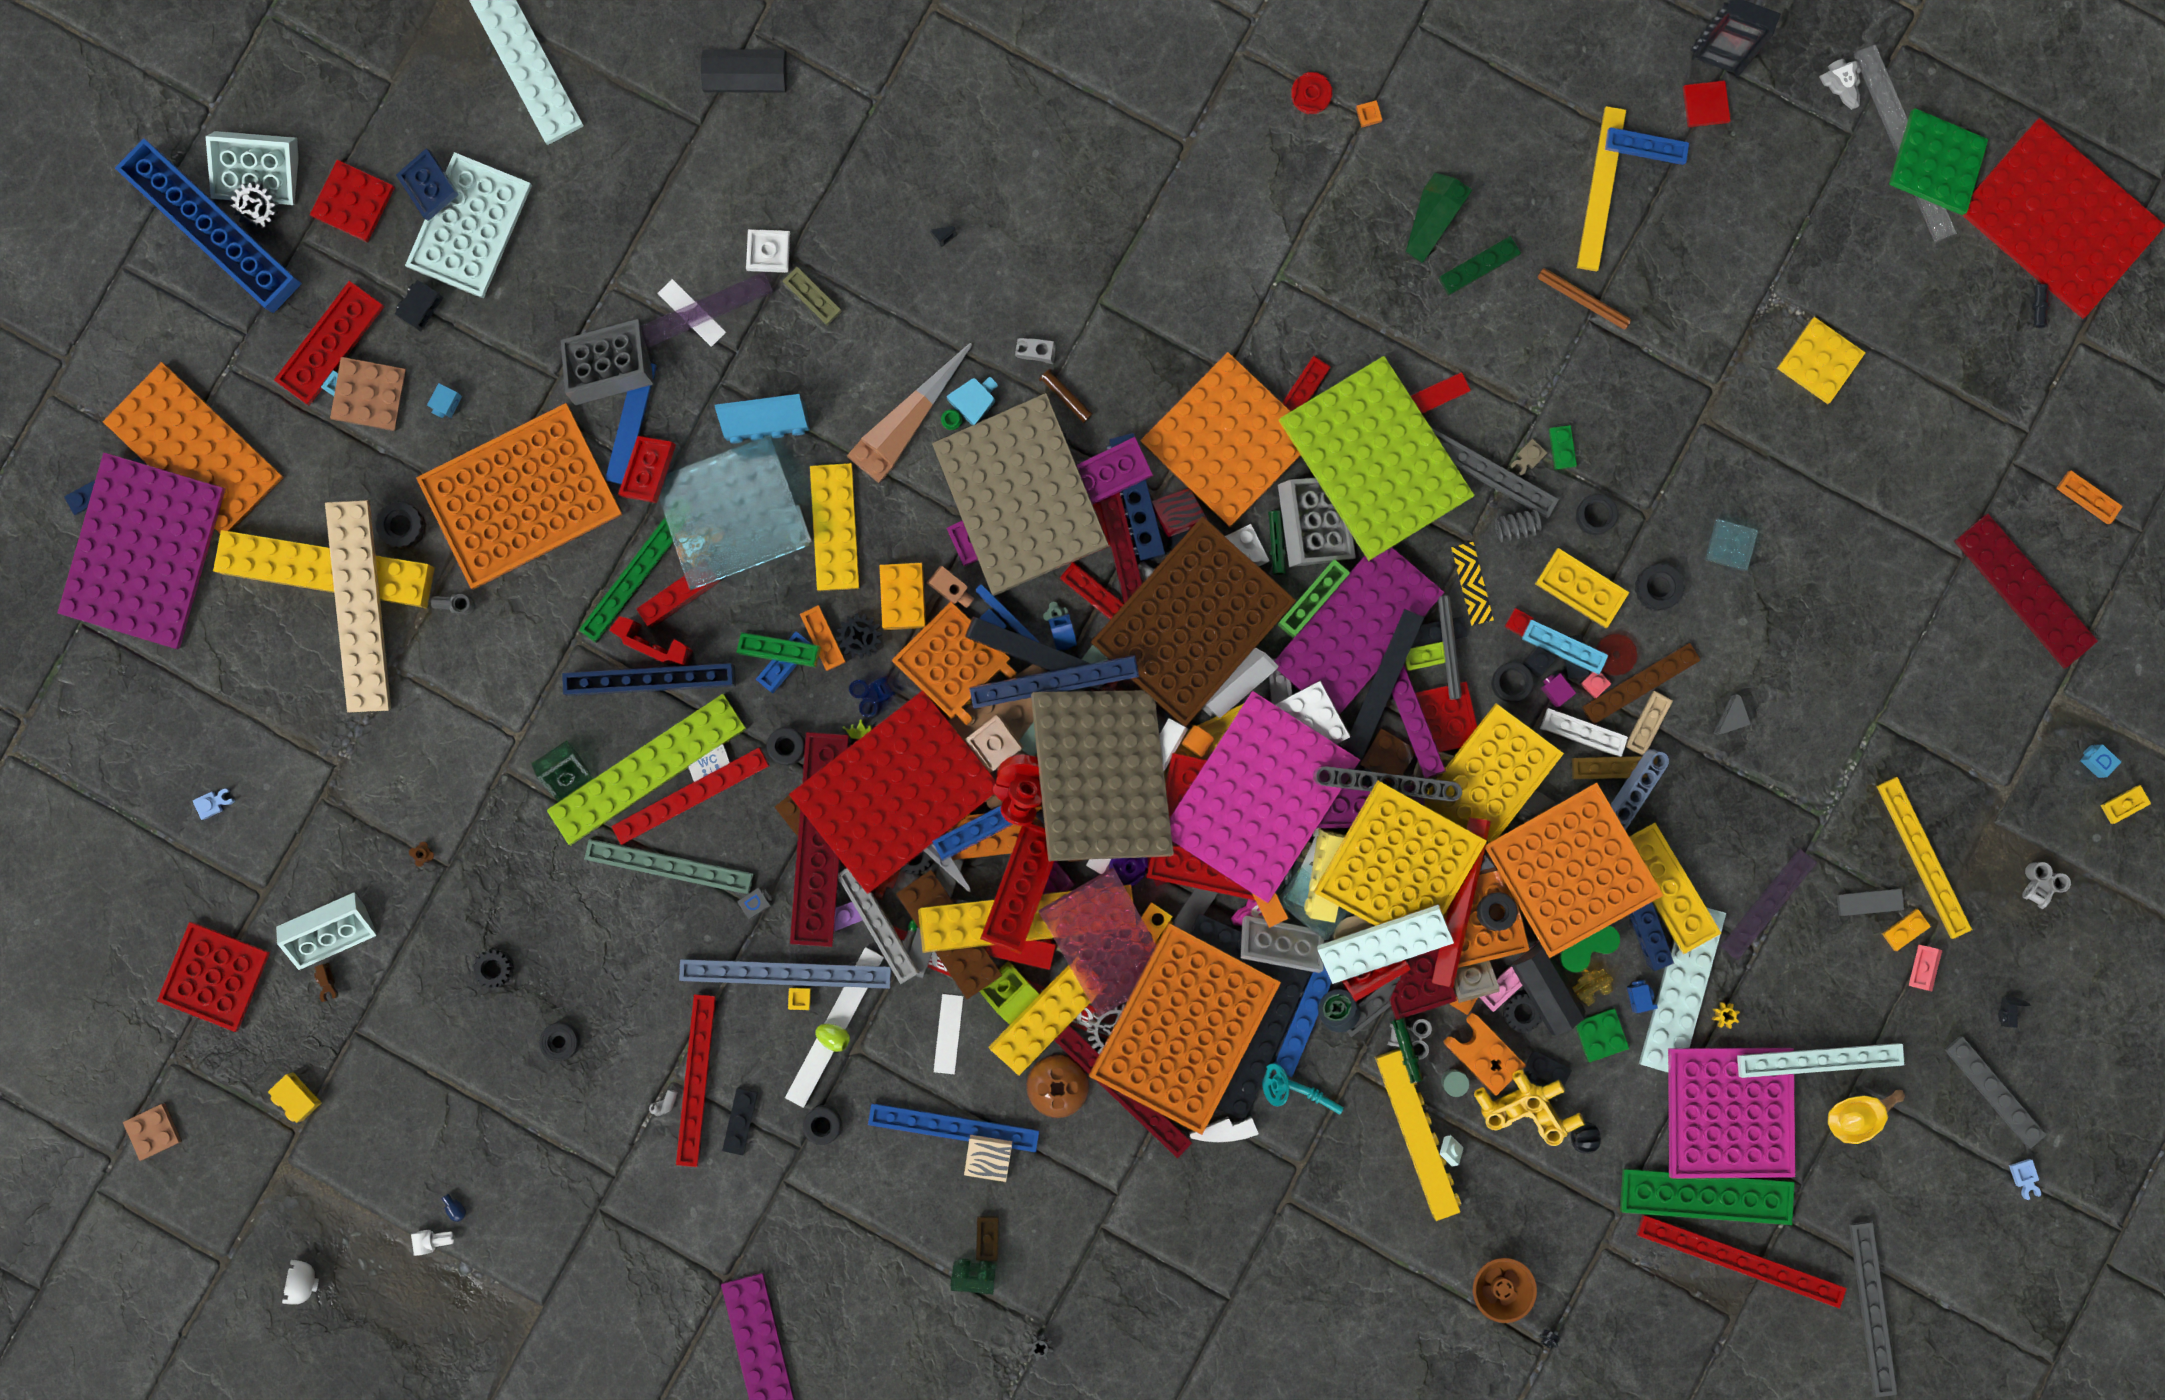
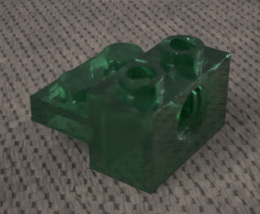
[950,1258,996,1295]

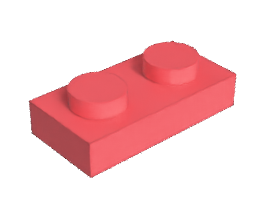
[1909,945,1942,991]

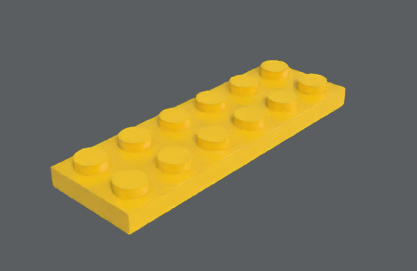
[810,463,860,591]
[1630,823,1722,954]
[989,956,1108,1075]

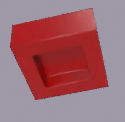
[1504,608,1534,637]

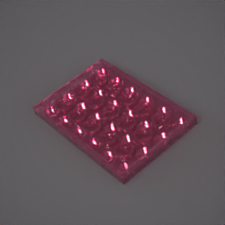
[1038,868,1156,1017]

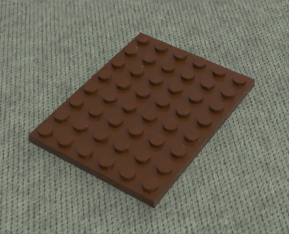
[1090,516,1296,727]

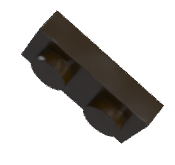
[976,1216,999,1261]

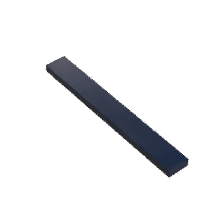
[969,655,1140,709]

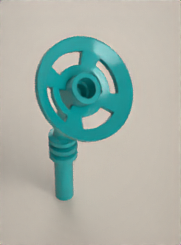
[1262,1063,1344,1115]

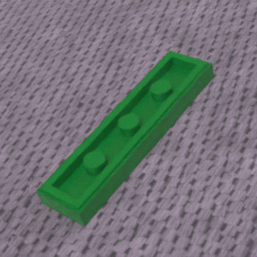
[736,632,821,667]

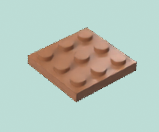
[330,357,406,431]

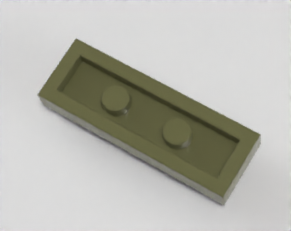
[782,267,842,326]

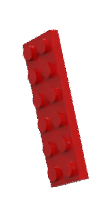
[274,281,385,406]
[980,824,1054,954]

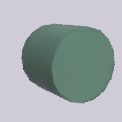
[1441,1069,1469,1097]

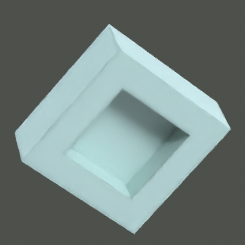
[1440,1135,1463,1166]

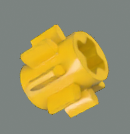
[1712,1002,1740,1029]

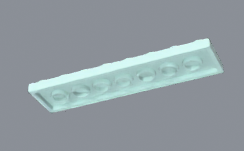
[469,0,584,145]
[1639,907,1726,1072]

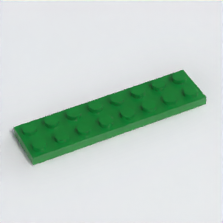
[1620,1169,1794,1225]

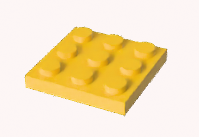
[1777,317,1865,404]

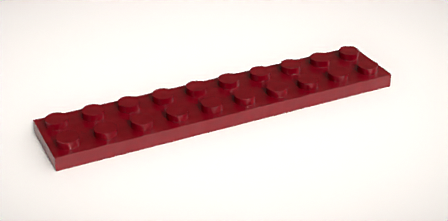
[790,732,849,947]

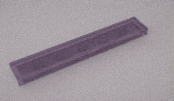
[1720,849,1817,960]

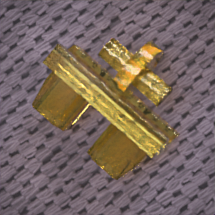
[1572,969,1614,1006]

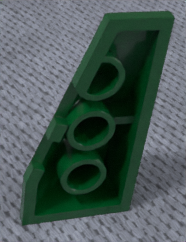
[1405,173,1472,263]

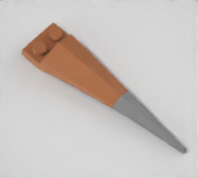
[847,343,972,483]

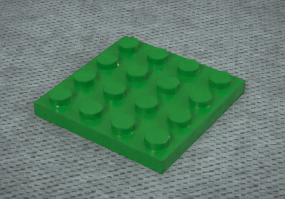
[1889,108,1988,215]

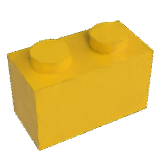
[268,1072,321,1123]

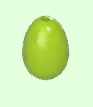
[815,1024,850,1052]

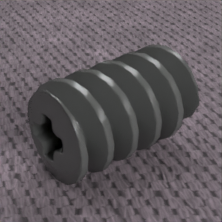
[1494,509,1541,543]

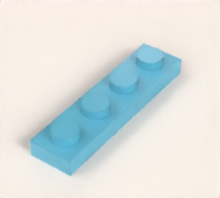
[1522,620,1608,675]

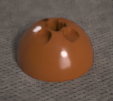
[1026,1055,1089,1118]
[1472,1258,1537,1323]

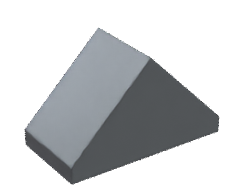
[1714,694,1751,735]

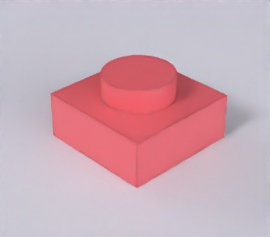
[1580,672,1611,699]

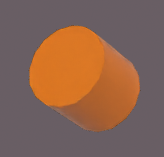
[1181,725,1214,757]

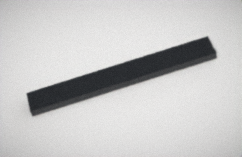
[1343,609,1424,770]

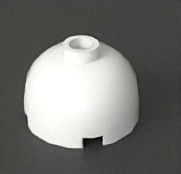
[282,1260,319,1304]

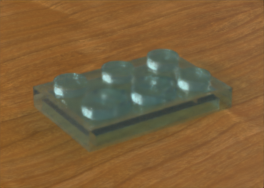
[1278,867,1348,940]

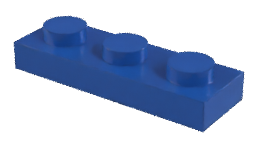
[756,631,811,693]

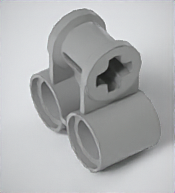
[2022,862,2071,909]
[1387,1018,1432,1059]

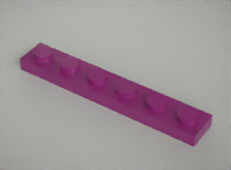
[1392,664,1446,779]

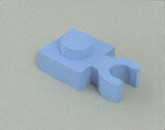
[193,789,235,820]
[2009,1159,2041,1200]

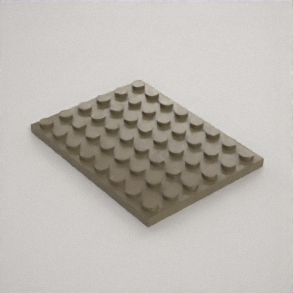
[932,393,1109,596]
[1031,691,1174,861]

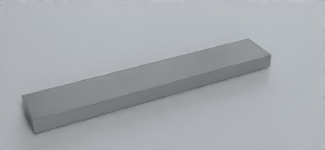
[838,868,920,984]

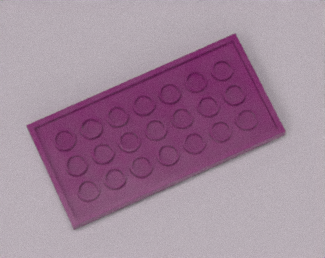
[1274,547,1444,715]

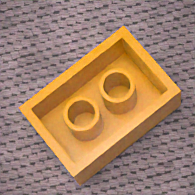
[880,563,926,630]

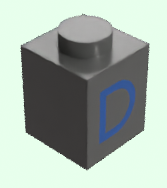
[737,887,773,919]

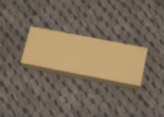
[1625,691,1673,756]

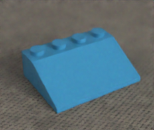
[715,394,810,443]

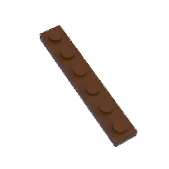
[1581,643,1701,724]

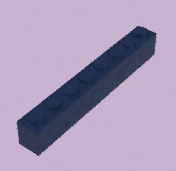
[562,664,736,696]

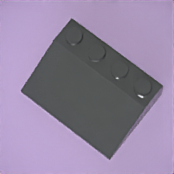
[560,319,653,405]

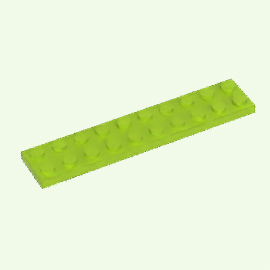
[547,694,746,846]

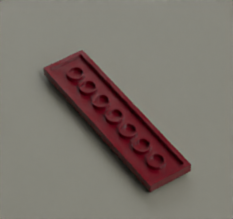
[1954,514,2098,669]

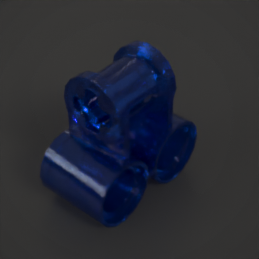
[849,676,896,718]

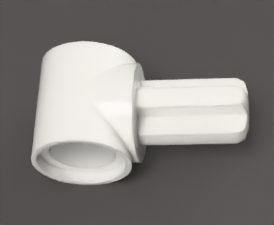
[411,1230,454,1256]

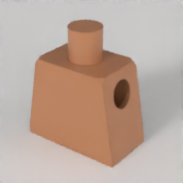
[927,566,974,608]

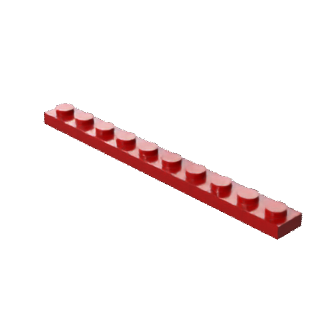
[1636,1215,1847,1309]

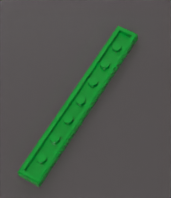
[579,497,698,643]

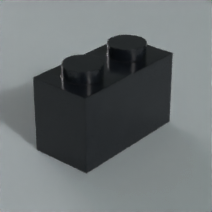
[395,280,444,332]

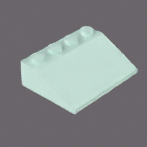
[206,131,299,205]

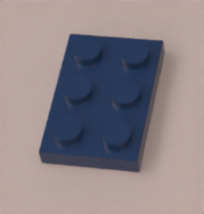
[396,148,459,221]

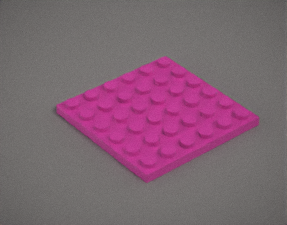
[1668,1048,1795,1178]

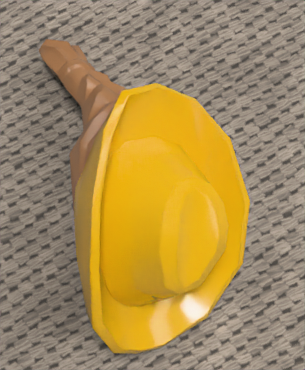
[1828,1090,1905,1144]

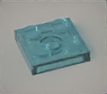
[1705,519,1758,571]

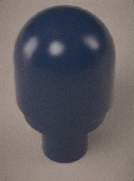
[441,1194,466,1222]

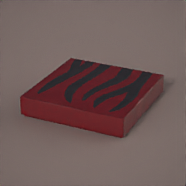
[1151,488,1207,537]

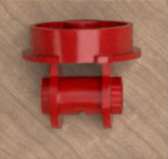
[993,755,1043,826]

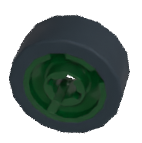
[1318,989,1361,1033]

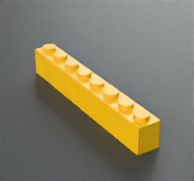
[1375,1049,1461,1221]

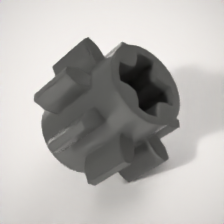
[1027,1333,1053,1361]

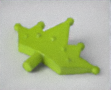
[842,719,872,739]

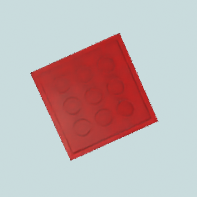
[157,922,270,1032]

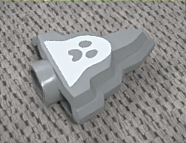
[1819,59,1861,110]

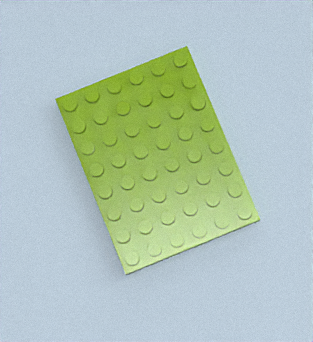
[1279,356,1475,561]

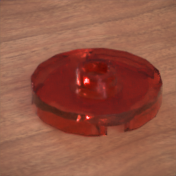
[1595,634,1637,676]

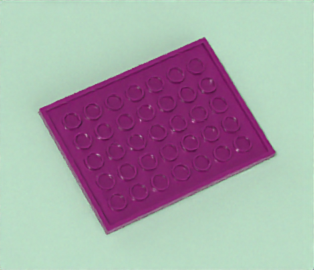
[58,452,226,649]

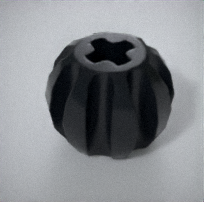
[1571,1122,1601,1154]

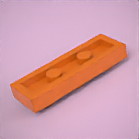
[2056,471,2123,524]
[800,605,846,671]

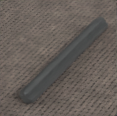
[1438,595,1462,700]

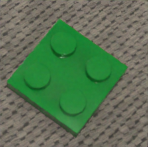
[1575,1008,1629,1063]

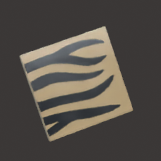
[964,1135,1012,1182]

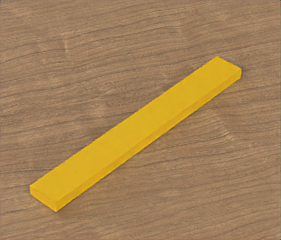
[1577,106,1626,272]
[1876,777,1972,939]

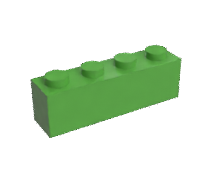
[1278,559,1350,638]

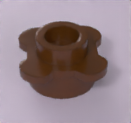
[409,842,434,867]

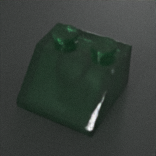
[531,741,594,802]

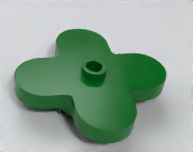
[1560,926,1620,972]

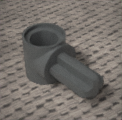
[431,594,475,615]

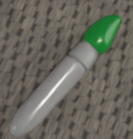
[903,919,918,953]

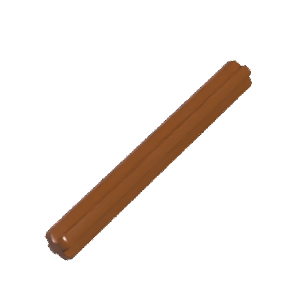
[1538,268,1631,329]

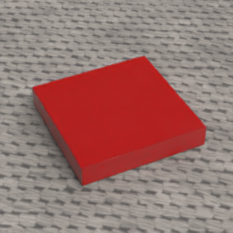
[1683,81,1731,127]

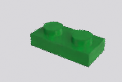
[1548,425,1577,470]

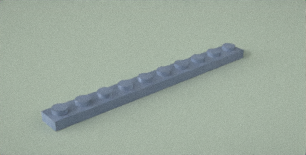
[679,959,892,989]

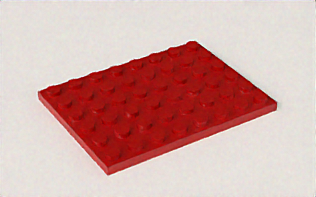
[1962,118,2165,319]
[789,690,996,895]

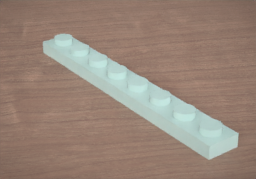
[1737,1043,1904,1078]

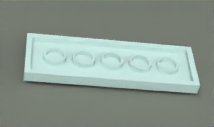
[1317,905,1454,984]

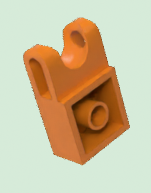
[1443,1013,1526,1096]

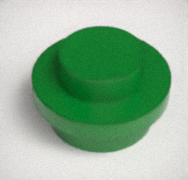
[941,409,962,430]

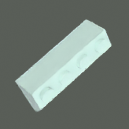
[276,892,377,970]

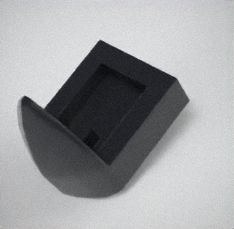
[1998,997,2031,1028]

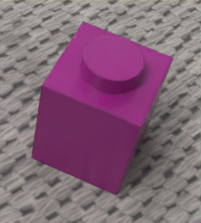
[1540,673,1576,707]

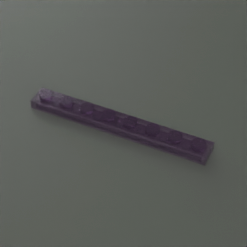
[641,272,773,348]

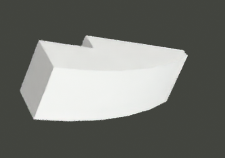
[1189,1116,1258,1142]

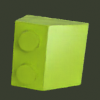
[979,961,1040,1025]

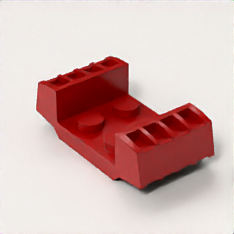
[609,616,693,666]

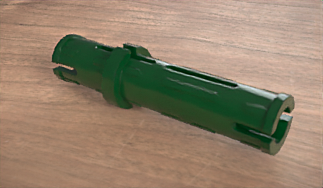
[1268,511,1286,575]
[1391,1018,1424,1084]

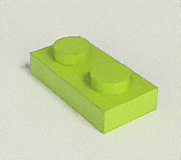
[1404,642,1445,671]

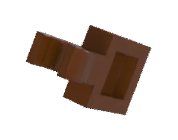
[314,963,338,1002]

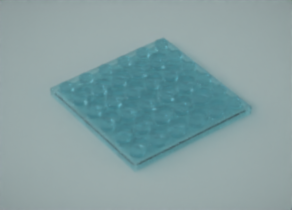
[659,435,809,590]

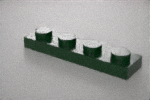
[1438,236,1521,296]

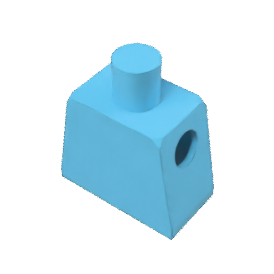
[947,377,998,426]

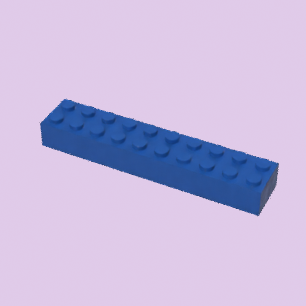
[115,138,302,313]

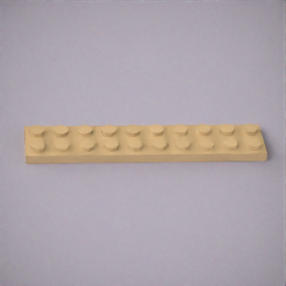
[325,500,391,712]

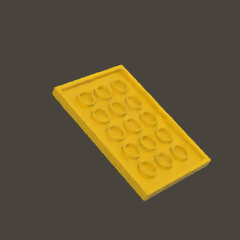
[1425,703,1564,844]

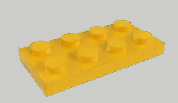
[1535,548,1629,628]

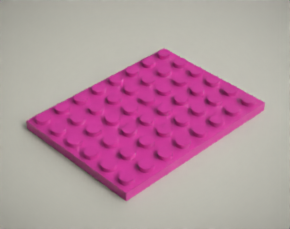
[1169,691,1360,903]

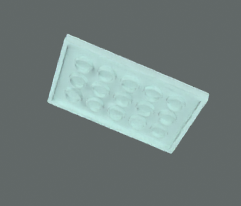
[405,152,532,298]

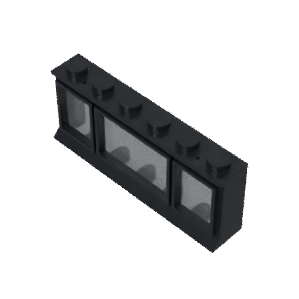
[1691,0,1781,78]

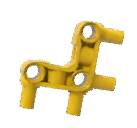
[1474,1070,1585,1146]

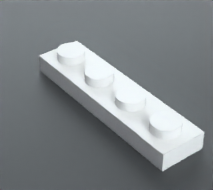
[1540,708,1628,757]

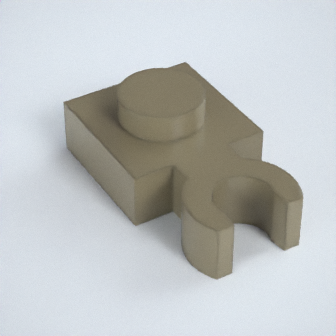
[1509,439,1547,477]

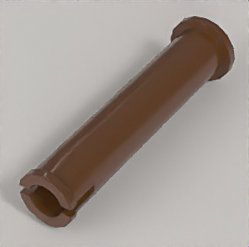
[1039,369,1093,423]

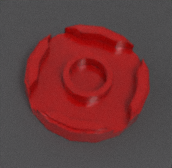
[1291,72,1332,114]

